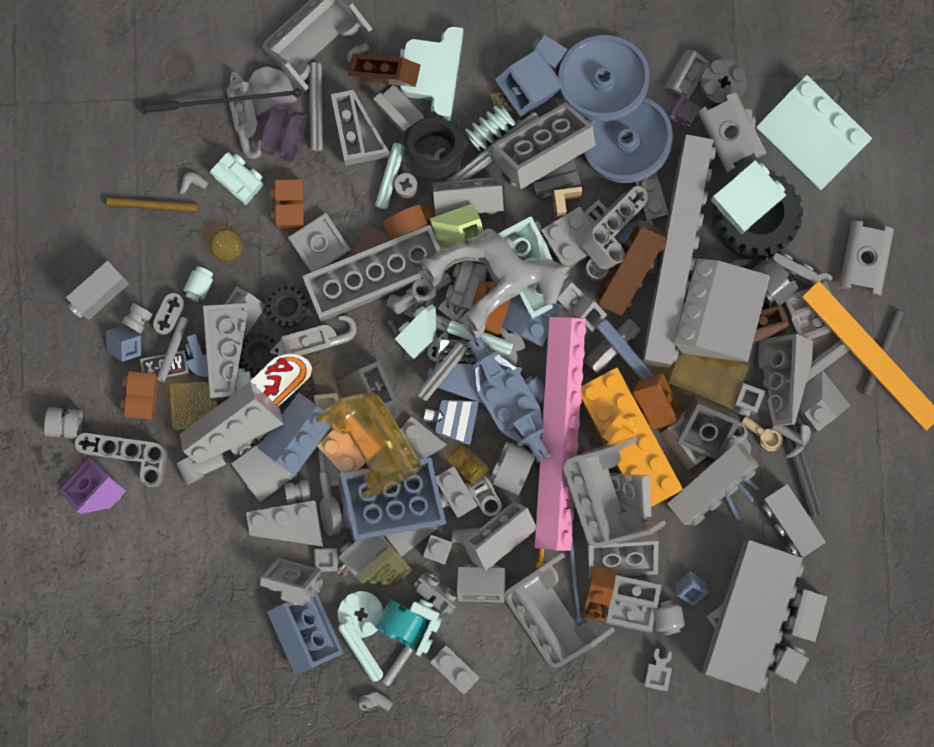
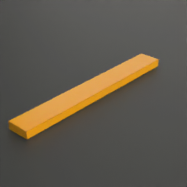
[801,281,934,431]

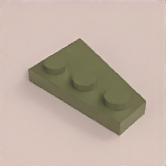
[355,546,413,585]

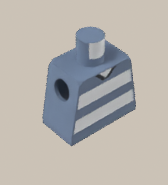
[424,400,479,446]

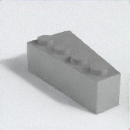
[180,382,284,464]

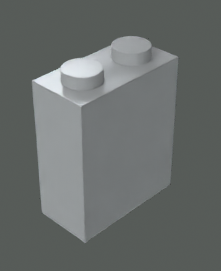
[66,260,130,320]

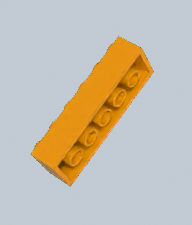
[581,368,683,507]

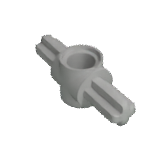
[391,272,451,314]

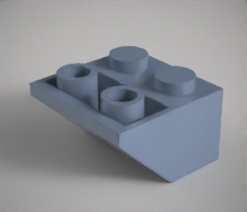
[495,49,564,116]

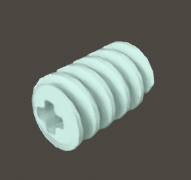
[465,106,516,151]

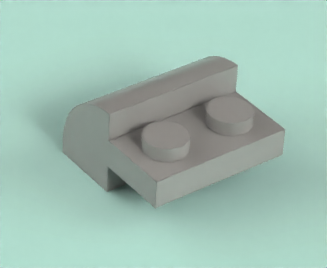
[606,575,662,633]

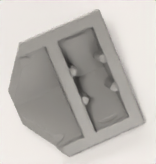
[248,66,297,117]

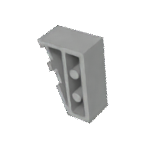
[331,90,390,166]
[246,500,324,547]

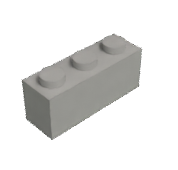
[432,177,504,217]
[762,484,826,558]
[463,501,536,571]

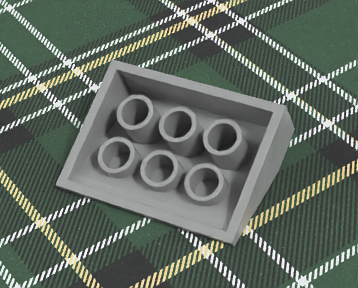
[674,259,770,362]

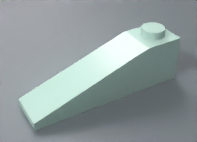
[498,216,553,319]

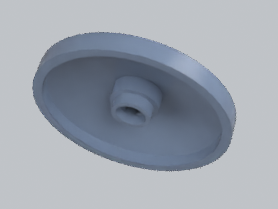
[558,35,650,121]
[584,98,674,183]

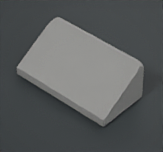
[664,50,710,101]

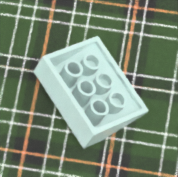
[756,75,872,191]

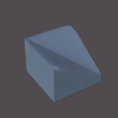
[675,571,709,606]

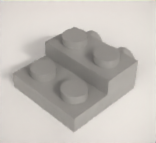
[260,558,323,606]

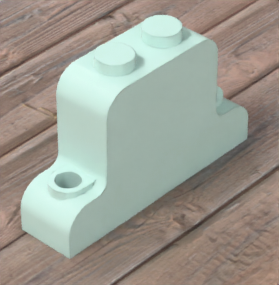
[400,27,463,121]

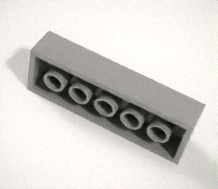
[302,225,448,322]

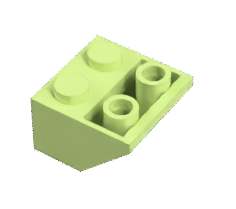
[430,204,483,251]

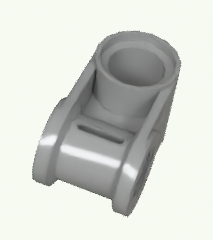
[465,473,502,518]

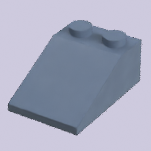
[502,294,564,349]

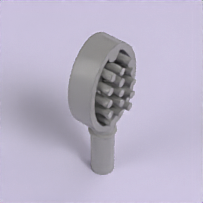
[319,472,343,536]

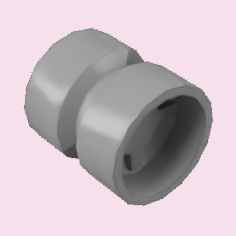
[44,407,83,439]

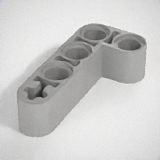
[580,186,648,270]
[75,433,167,487]

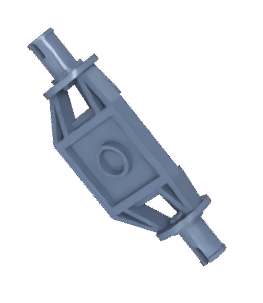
[467,336,550,462]

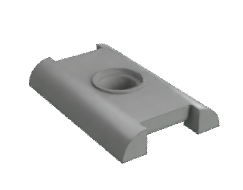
[698,93,766,173]
[839,221,894,296]

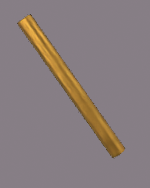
[106,197,198,213]

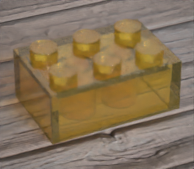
[667,350,749,409]

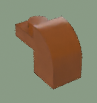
[382,204,435,241]

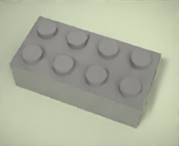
[492,102,596,189]

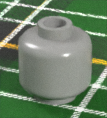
[654,600,685,636]

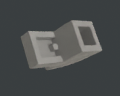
[557,279,607,332]

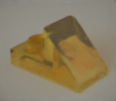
[446,444,490,485]

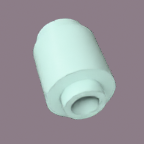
[183,266,213,302]

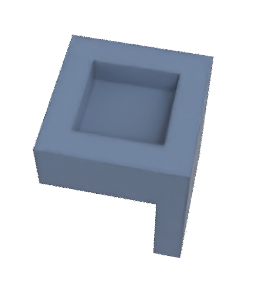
[106,325,141,362]

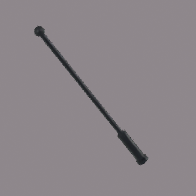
[141,88,302,114]

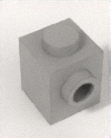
[732,383,765,417]

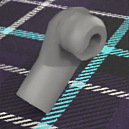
[358,691,394,711]

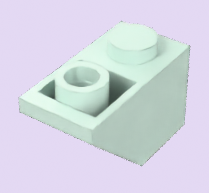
[395,304,436,359]

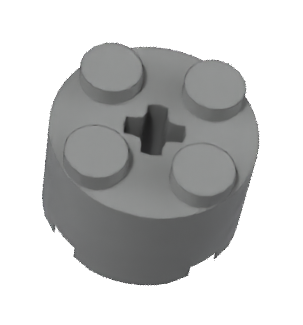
[490,442,535,496]

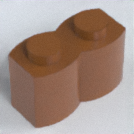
[121,370,158,420]

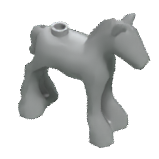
[420,229,570,340]

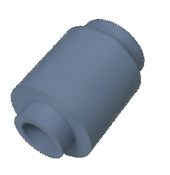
[525,375,545,409]

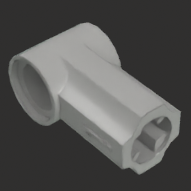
[177,453,226,485]

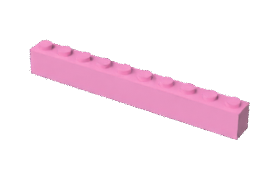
[535,317,586,551]

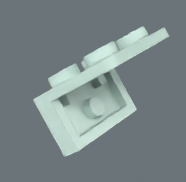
[410,599,442,656]

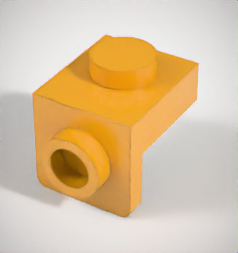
[601,415,637,444]

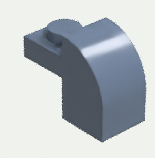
[185,334,208,379]

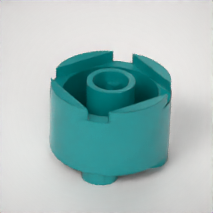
[375,599,431,650]

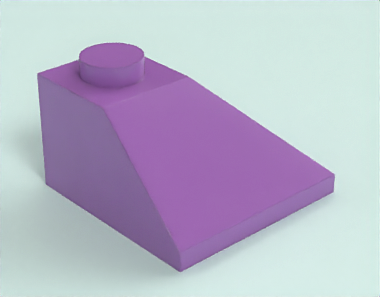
[59,457,126,514]

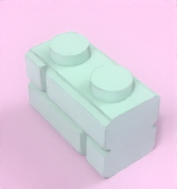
[210,152,263,205]

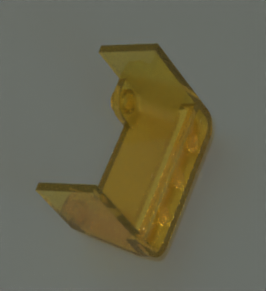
[315,392,421,498]

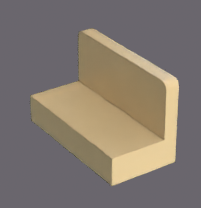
[552,187,582,221]

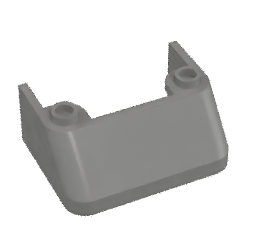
[263,0,372,90]
[564,436,666,547]
[505,553,615,668]

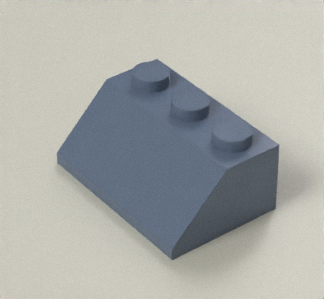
[258,393,336,476]
[267,592,344,675]

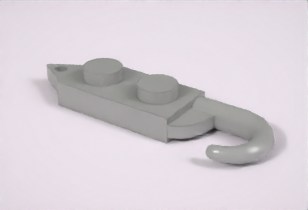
[226,72,263,159]
[269,315,357,356]

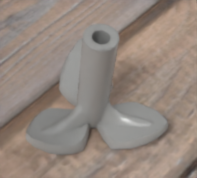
[772,424,812,458]

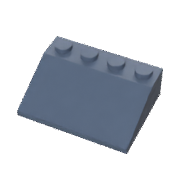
[338,458,446,541]

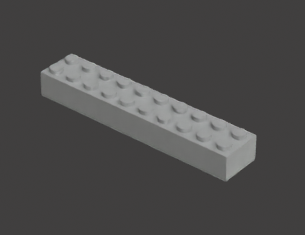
[642,134,716,369]

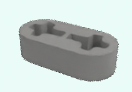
[153,293,185,335]

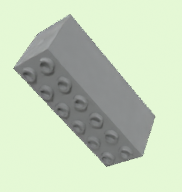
[701,540,804,693]

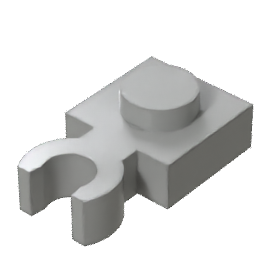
[644,648,672,691]

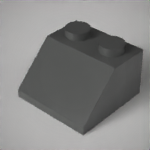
[677,394,740,460]

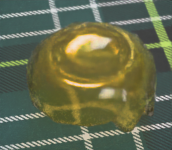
[208,226,243,262]

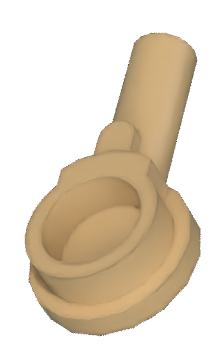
[741,416,783,451]

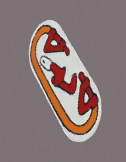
[249,354,312,406]

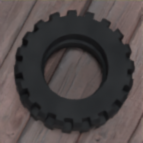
[713,170,803,259]

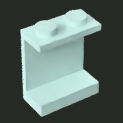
[711,161,786,235]

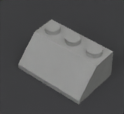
[587,522,659,578]

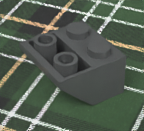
[338,361,399,422]

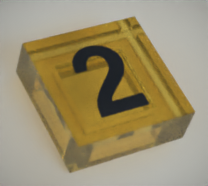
[490,91,516,114]

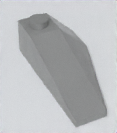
[758,334,813,427]

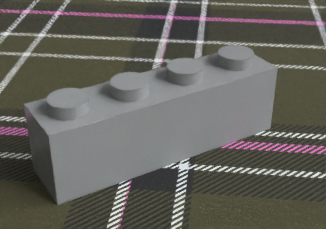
[668,444,759,526]

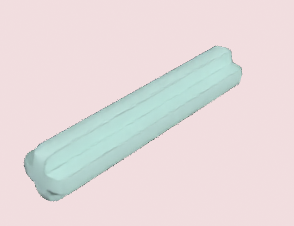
[375,143,404,209]
[447,320,513,355]
[338,620,383,682]

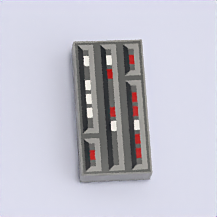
[435,338,479,365]

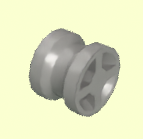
[394,173,417,199]

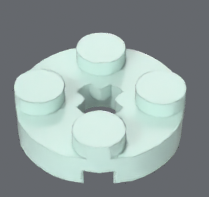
[338,591,384,638]

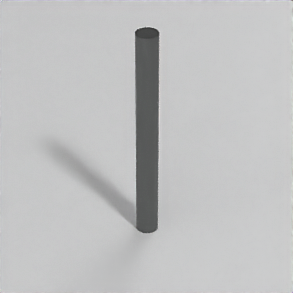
[862,310,904,397]

